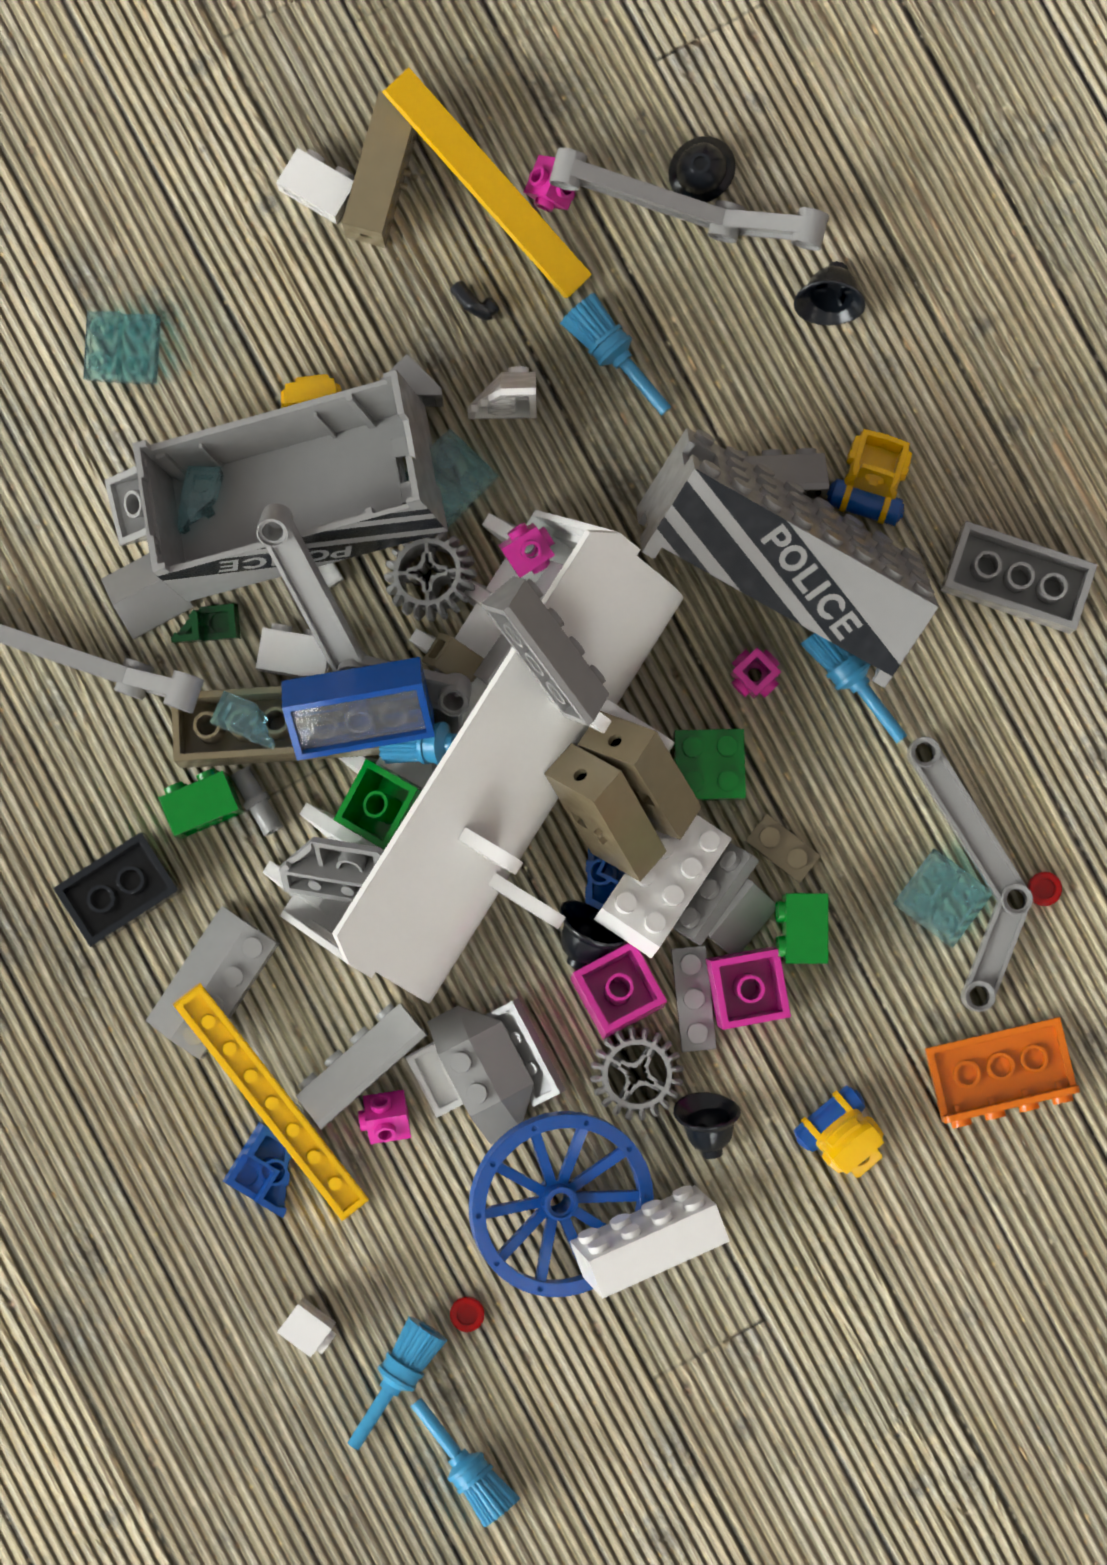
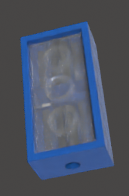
[281,657,435,761]

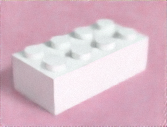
[594,815,732,958]
[570,1185,730,1299]

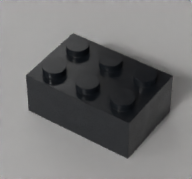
[53,832,183,947]

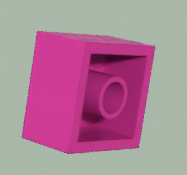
[571,943,667,1040]
[705,946,791,1030]

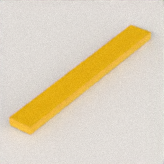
[382,67,592,298]
[172,982,369,1221]

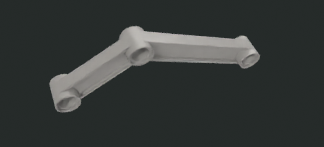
[549,147,829,251]
[256,503,472,717]
[0,624,204,714]
[907,737,1033,1012]

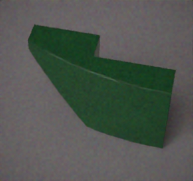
[171,603,241,643]

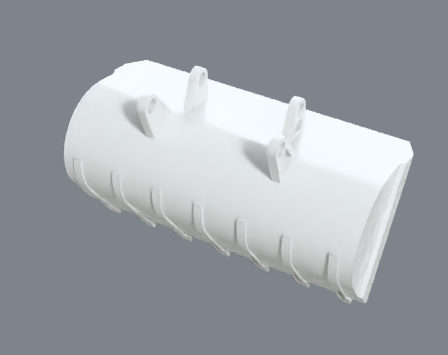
[263,510,683,1004]

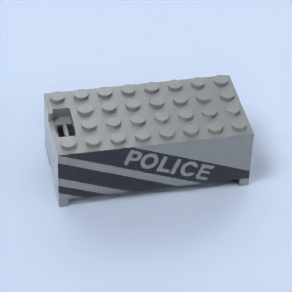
[132,370,448,602]
[636,428,939,688]

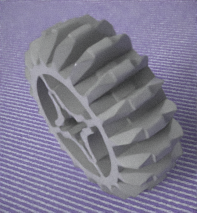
[384,532,477,622]
[590,1027,684,1121]

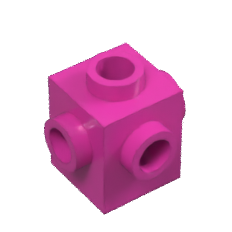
[523,155,576,212]
[498,522,555,578]
[730,647,781,699]
[358,1090,411,1144]

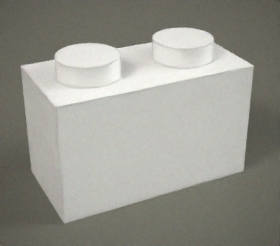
[276,148,354,224]
[256,623,329,678]
[277,1298,336,1358]

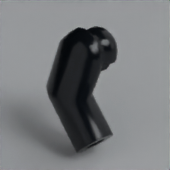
[450,281,500,321]

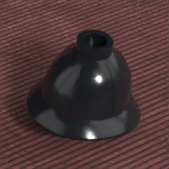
[668,136,736,202]
[794,261,866,326]
[560,900,625,969]
[673,1092,741,1159]

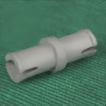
[231,766,283,836]

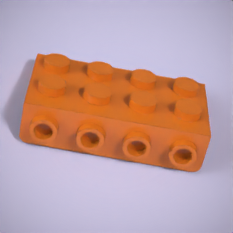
[924,1017,1080,1128]

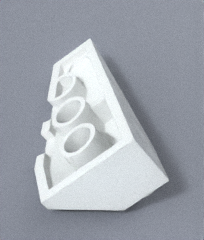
[468,366,537,419]

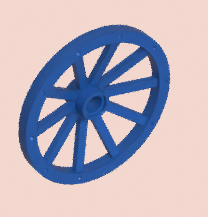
[468,1111,654,1297]

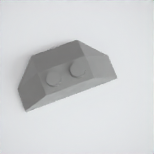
[279,837,384,902]
[427,1005,534,1144]

